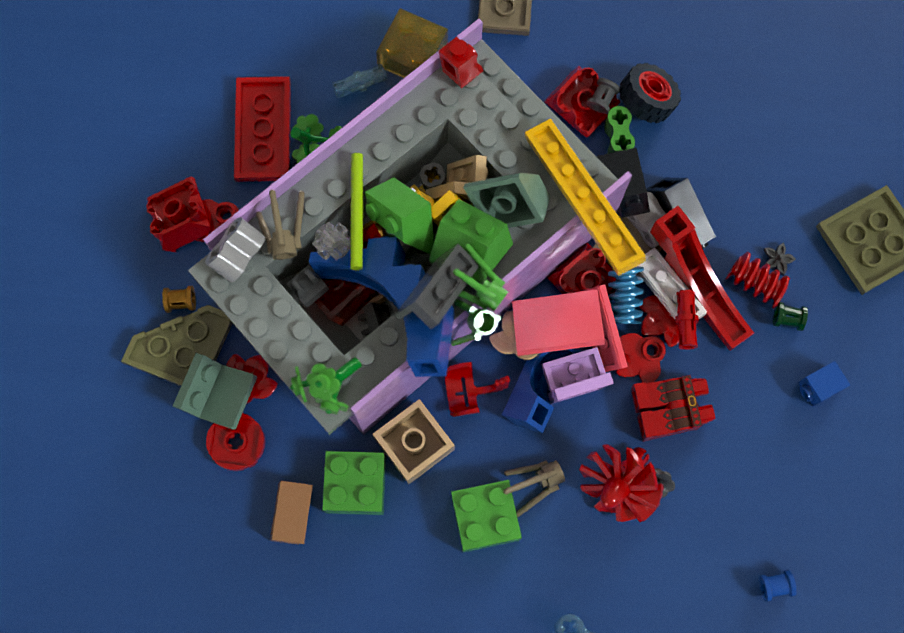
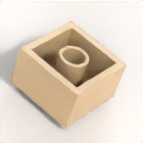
[373,399,455,485]

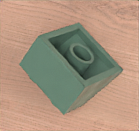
[463,173,550,228]

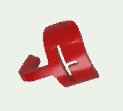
[444,362,510,417]

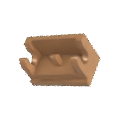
[270,481,313,545]

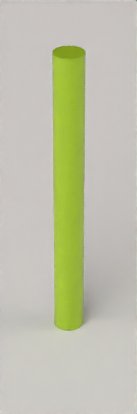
[350,153,363,270]

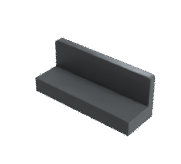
[395,244,479,329]

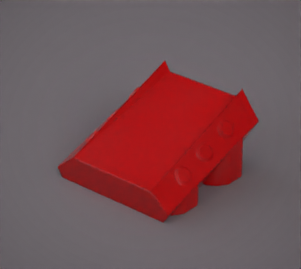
[545,66,621,138]
[146,177,211,252]
[547,242,616,300]

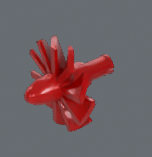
[579,444,664,522]

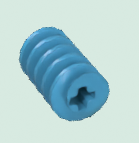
[608,266,644,324]

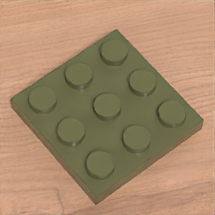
[816,185,904,295]

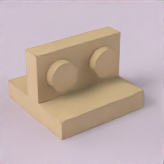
[426,155,488,203]

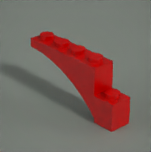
[650,206,754,351]

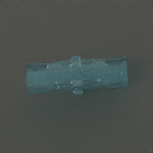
[332,64,388,99]

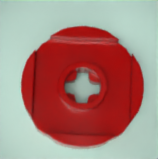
[206,413,265,471]

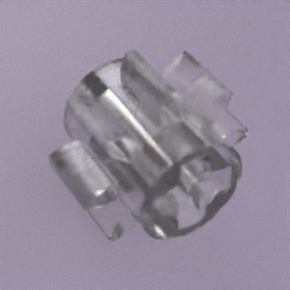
[312,222,351,260]

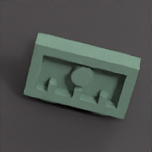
[173,353,257,430]

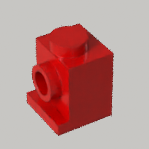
[439,37,483,89]

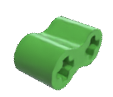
[604,106,635,154]

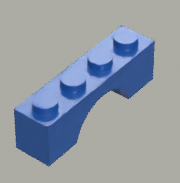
[502,348,581,433]

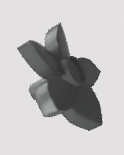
[764,243,796,276]

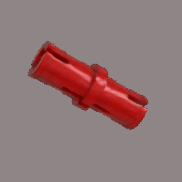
[675,290,699,350]

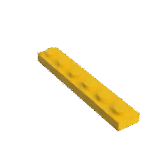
[525,118,646,276]

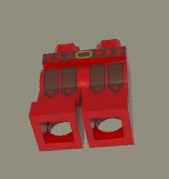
[631,375,715,442]

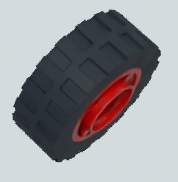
[619,63,681,123]

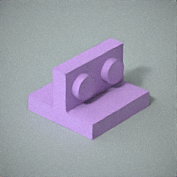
[541,347,614,404]

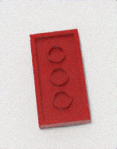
[234,77,291,182]

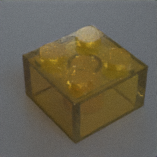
[376,8,448,78]

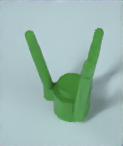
[453,243,508,311]
[451,298,501,346]

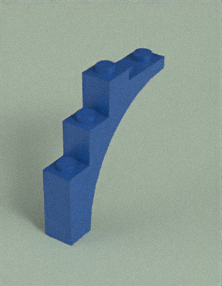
[309,236,455,377]

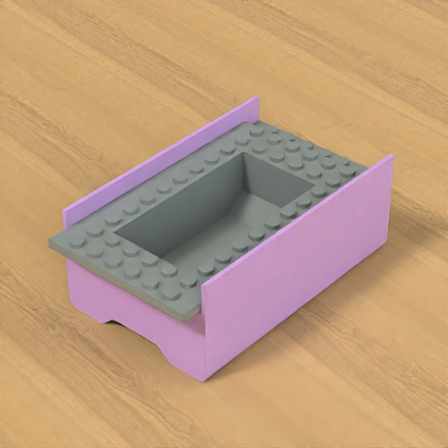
[188,19,632,435]

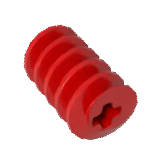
[725,252,790,309]

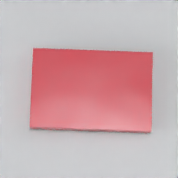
[512,289,605,356]

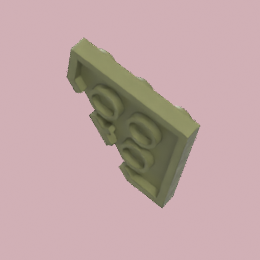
[121,305,233,386]

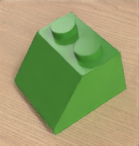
[365,177,434,254]
[429,199,513,284]

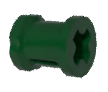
[773,302,808,331]

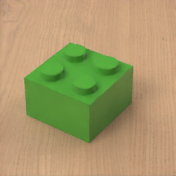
[323,451,386,515]
[451,480,522,553]

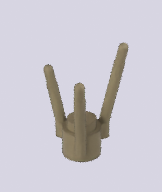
[256,190,305,260]
[503,460,565,517]

